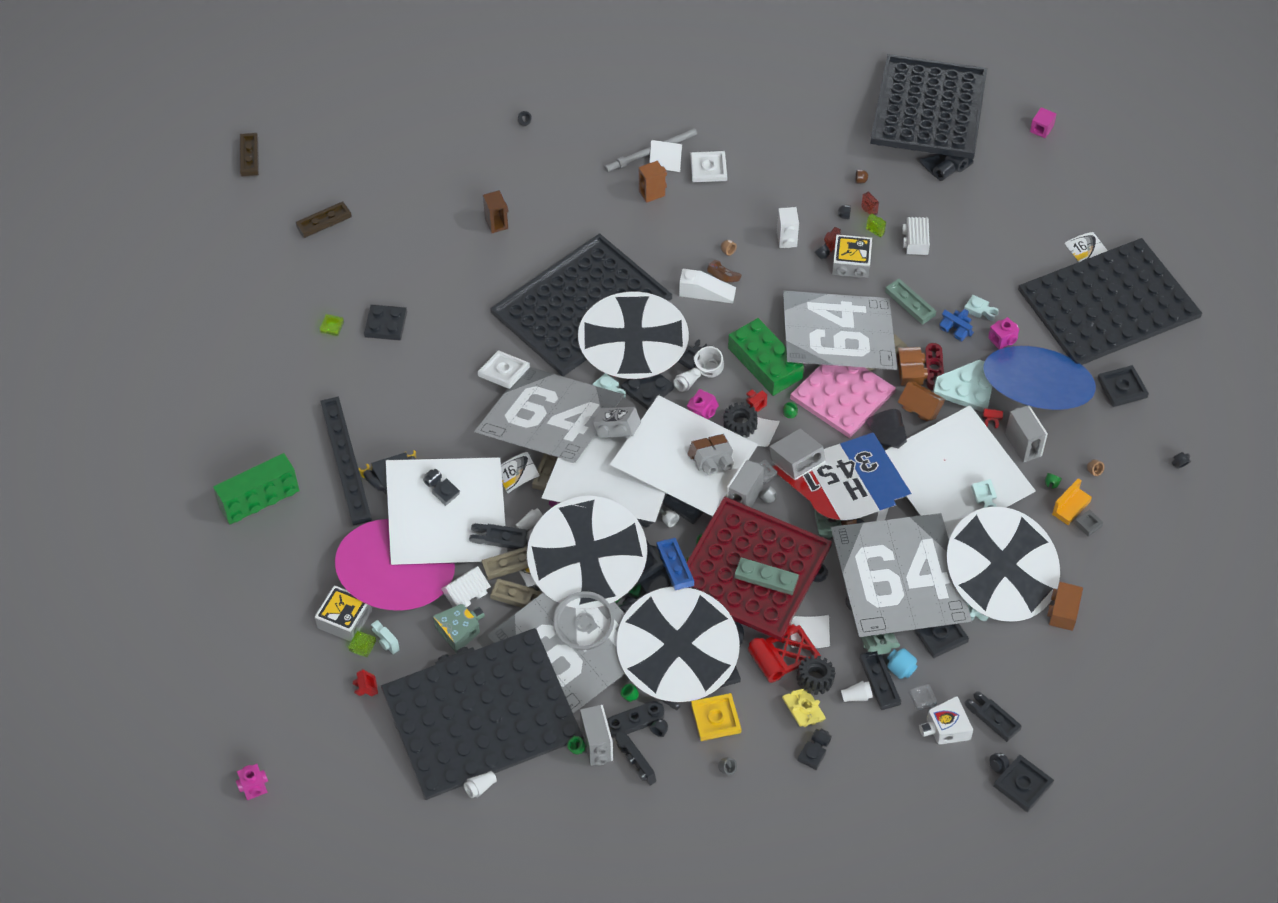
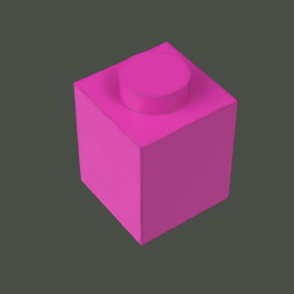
[1030,107,1057,138]

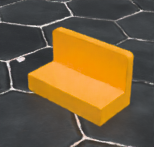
[1052,478,1092,525]

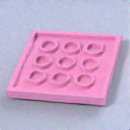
[790,364,896,438]

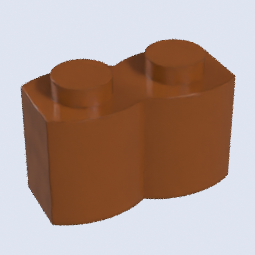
[897,347,928,386]

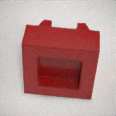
[746,389,768,412]
[982,409,1003,429]
[353,669,378,697]

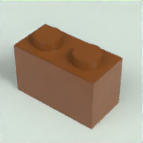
[639,160,667,203]
[898,381,946,421]
[1047,581,1083,631]

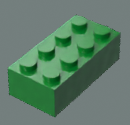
[728,318,804,396]
[213,453,300,525]

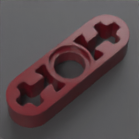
[925,343,944,391]

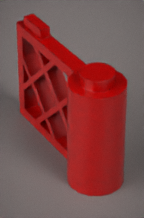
[747,624,821,683]

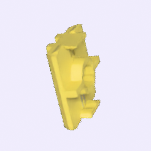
[782,689,826,727]

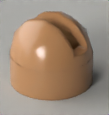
[721,240,737,256]
[1087,459,1105,476]

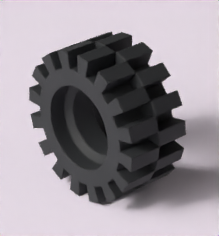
[723,402,758,437]
[796,655,836,695]

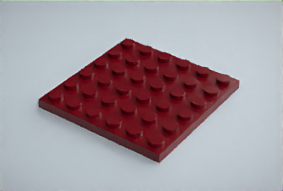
[687,496,832,641]

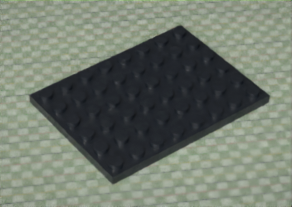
[870,54,987,159]
[491,233,672,377]
[1018,238,1202,365]
[381,628,583,800]

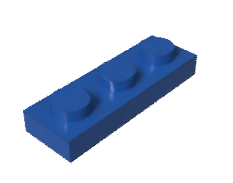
[656,538,694,591]

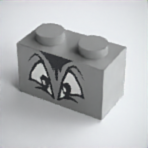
[593,407,641,437]

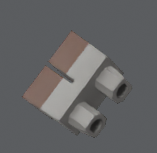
[688,434,734,475]

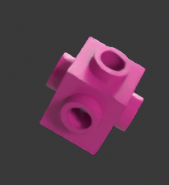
[988,317,1019,350]
[687,389,719,420]
[236,764,268,800]

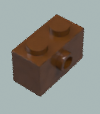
[483,190,509,233]

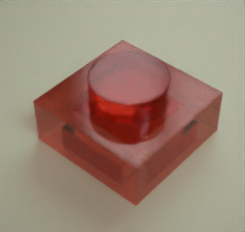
[861,191,879,217]
[824,227,841,253]

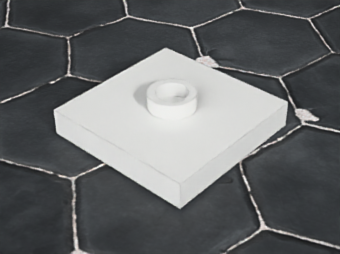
[690,151,727,182]
[478,350,530,389]

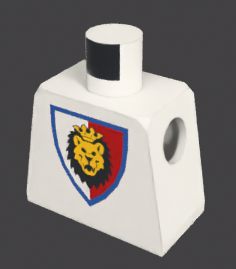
[919,696,973,744]

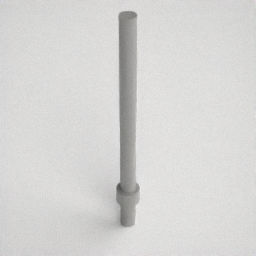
[605,128,697,172]

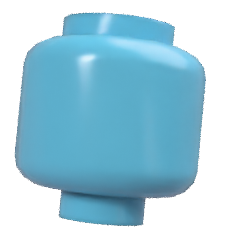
[887,648,918,679]

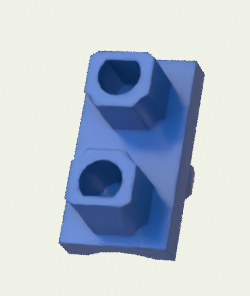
[939,309,974,342]

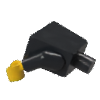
[358,450,416,494]

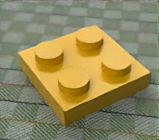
[691,693,741,741]

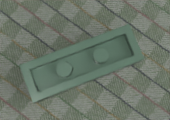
[885,279,937,325]
[735,557,799,595]

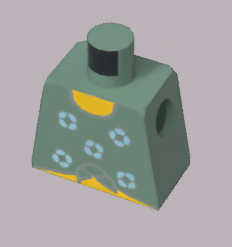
[433,604,485,653]

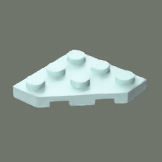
[933,360,992,412]

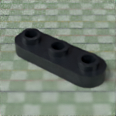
[607,701,664,738]

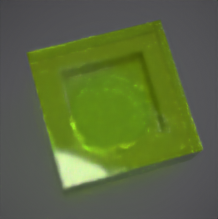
[866,214,886,238]
[320,314,344,336]
[348,631,376,657]

